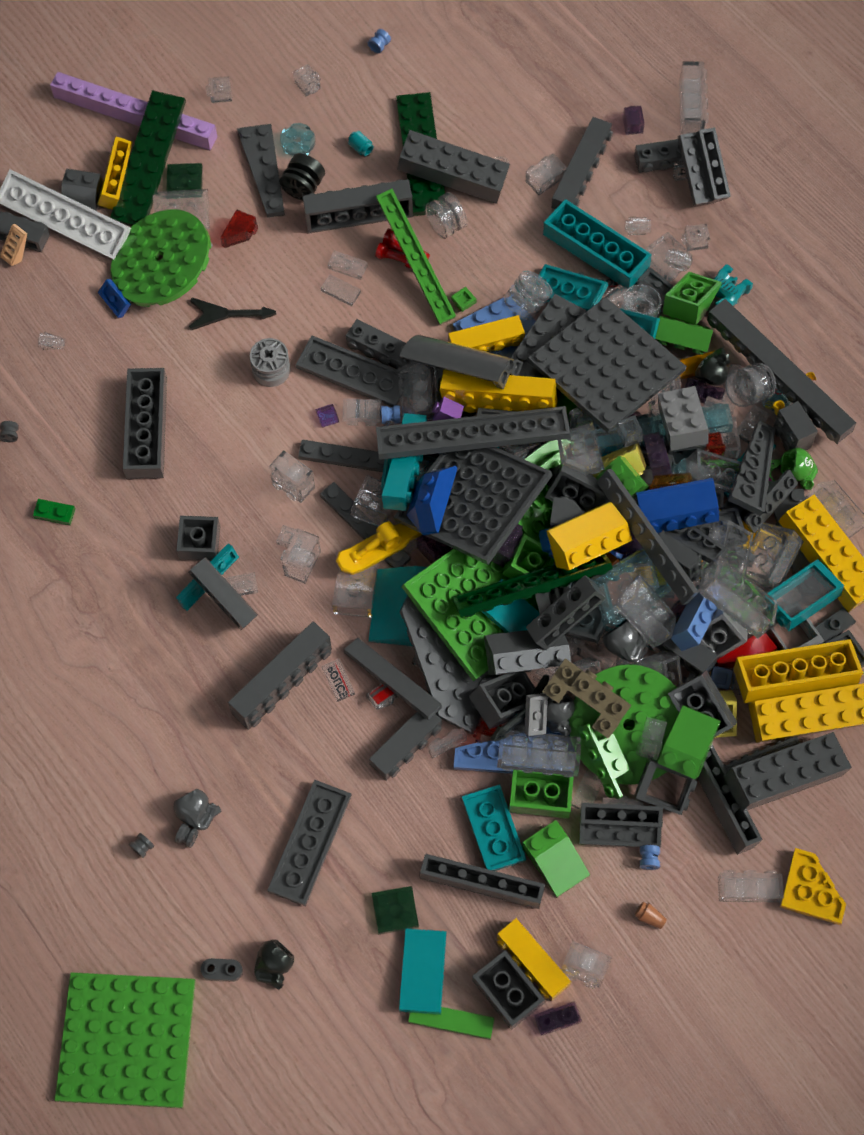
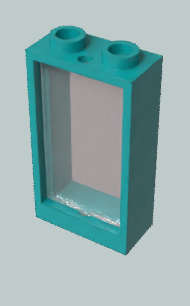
[763,559,844,632]

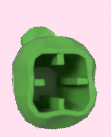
[781,448,818,490]

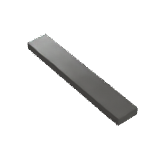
[344,638,442,720]

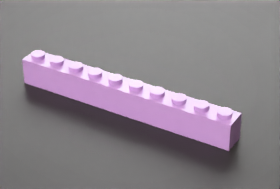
[50,72,217,150]

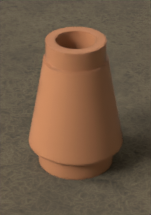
[635,901,667,929]

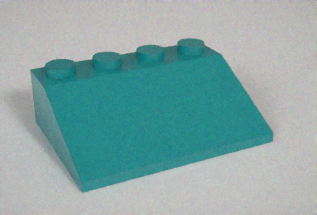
[368,566,427,646]

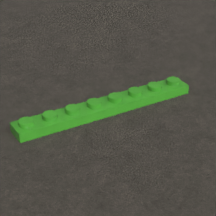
[376,189,456,325]

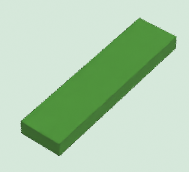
[408,1007,495,1040]

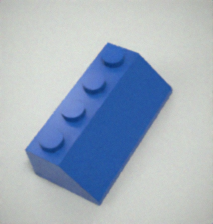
[636,478,719,533]

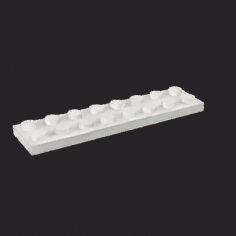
[0,169,131,259]

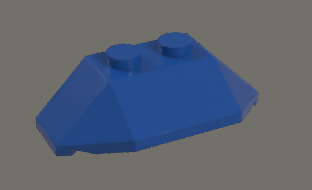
[407,466,458,535]

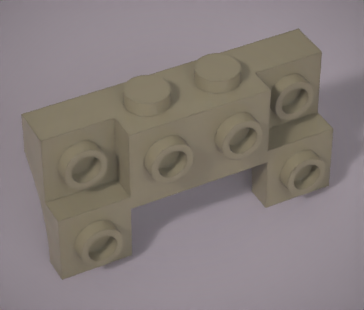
[542,658,631,739]

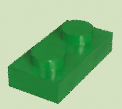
[33,499,76,526]

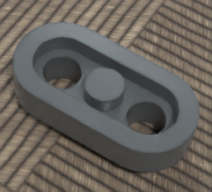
[201,958,243,982]

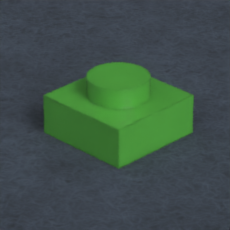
[451,287,477,312]

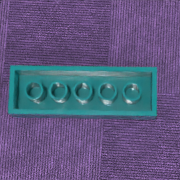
[543,199,652,290]

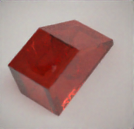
[221,210,258,248]

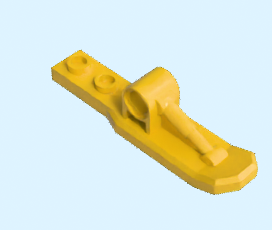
[336,521,422,575]

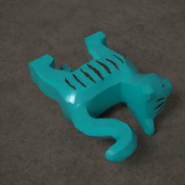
[713,264,753,306]

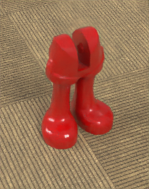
[375,228,430,268]

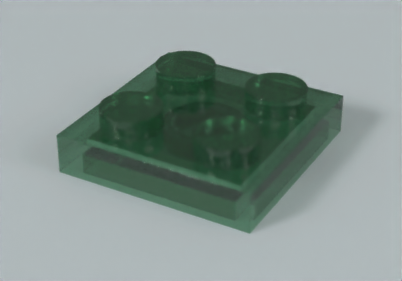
[166,163,203,198]
[372,886,419,935]

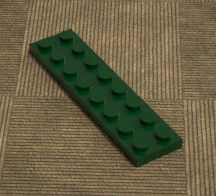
[110,90,186,226]
[396,92,447,216]
[452,554,613,617]

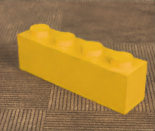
[97,136,133,210]
[448,315,525,352]
[497,918,571,1001]

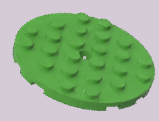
[111,209,211,307]
[569,664,679,785]

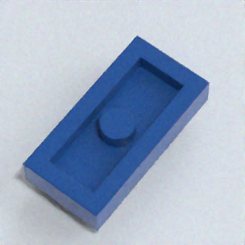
[98,279,131,318]

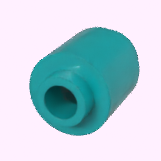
[348,131,374,156]

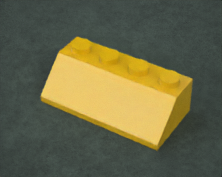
[546,502,632,570]

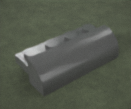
[678,127,731,206]
[188,557,258,630]
[579,803,663,848]

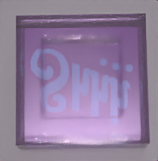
[316,404,339,428]

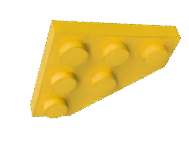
[780,848,846,925]

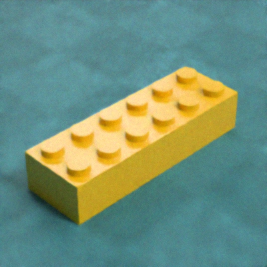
[440,370,558,413]
[778,494,864,613]
[733,639,863,703]
[748,683,864,743]

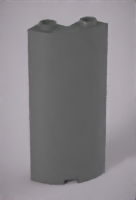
[399,335,523,389]

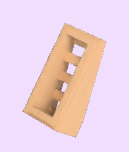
[0,224,28,266]

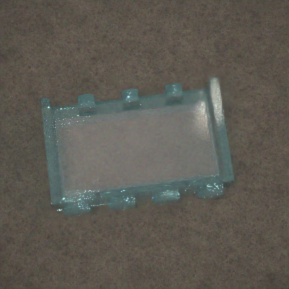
[591,548,672,626]

